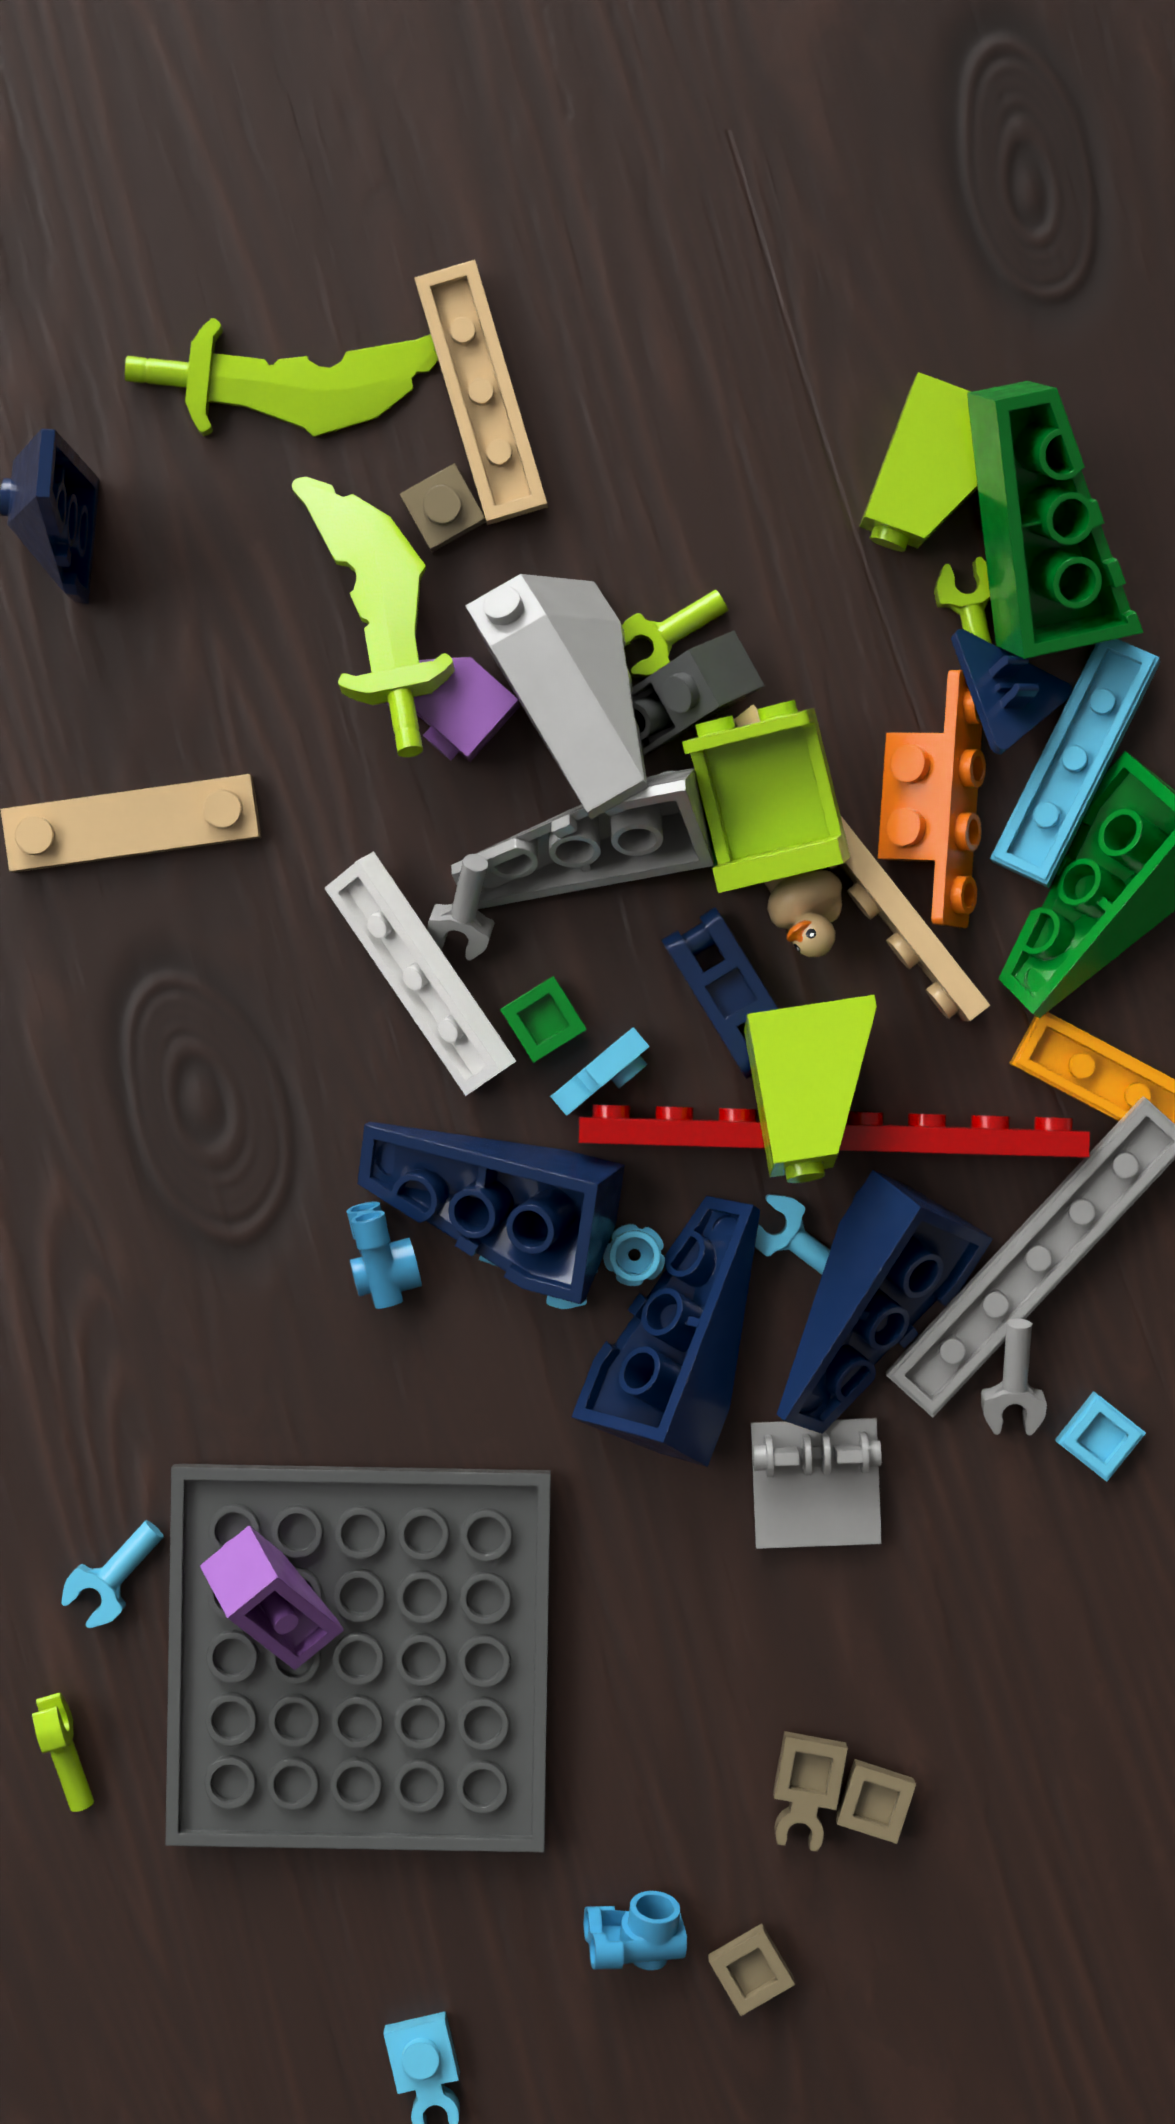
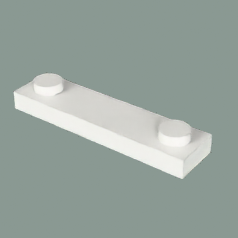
[325,851,516,1096]

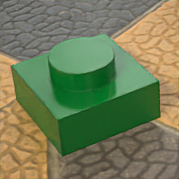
[500,976,587,1063]

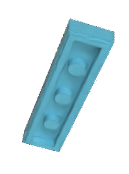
[990,639,1161,888]

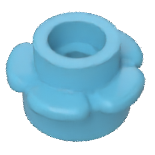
[603,1224,665,1286]

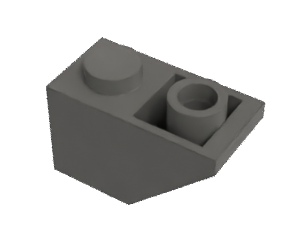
[631,630,765,756]

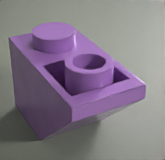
[386,657,520,762]

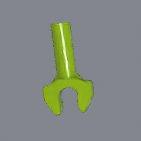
[934,556,992,644]
[622,589,729,678]
[32,1692,94,1812]

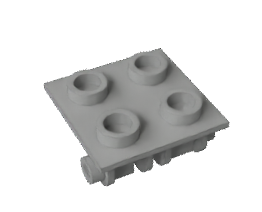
[751,1418,882,1549]

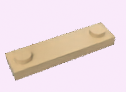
[414,260,548,525]
[0,774,262,873]

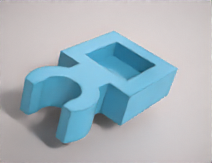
[550,1027,650,1116]
[383,2011,460,2124]

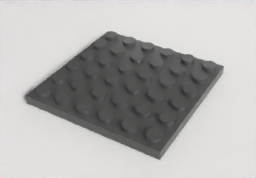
[165,1464,551,1852]

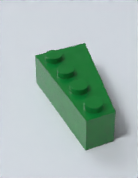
[967,381,1144,659]

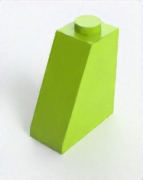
[859,372,978,552]
[744,995,877,1183]

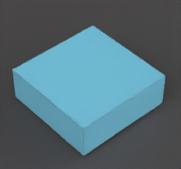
[1055,1391,1146,1482]

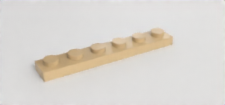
[734,704,990,1021]

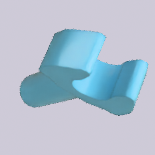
[755,1194,830,1275]
[61,1520,164,1628]

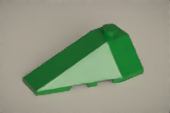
[998,751,1175,1018]

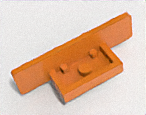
[878,670,986,928]

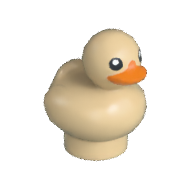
[764,869,842,957]

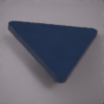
[951,629,1073,754]

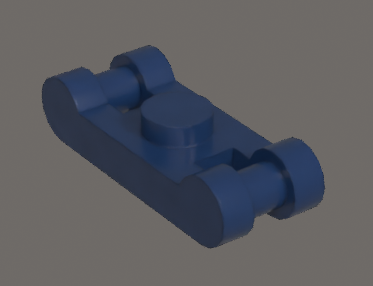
[661,907,778,1079]

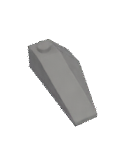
[465,574,648,819]
[451,768,714,909]

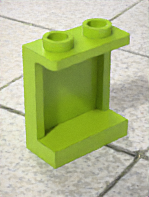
[682,700,851,893]

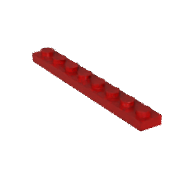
[579,1104,1090,1157]

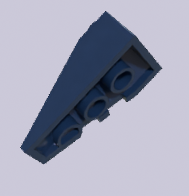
[0,428,100,604]
[357,1122,625,1304]
[777,1170,993,1434]
[571,1196,760,1467]

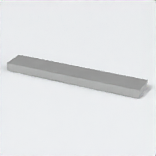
[885,1096,1175,1418]

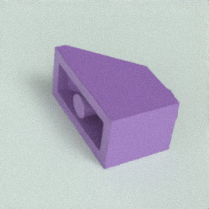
[200,1526,344,1670]

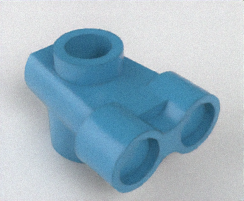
[346,1201,422,1309]
[583,1891,687,1970]

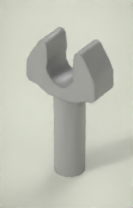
[427,854,495,960]
[981,1318,1047,1435]

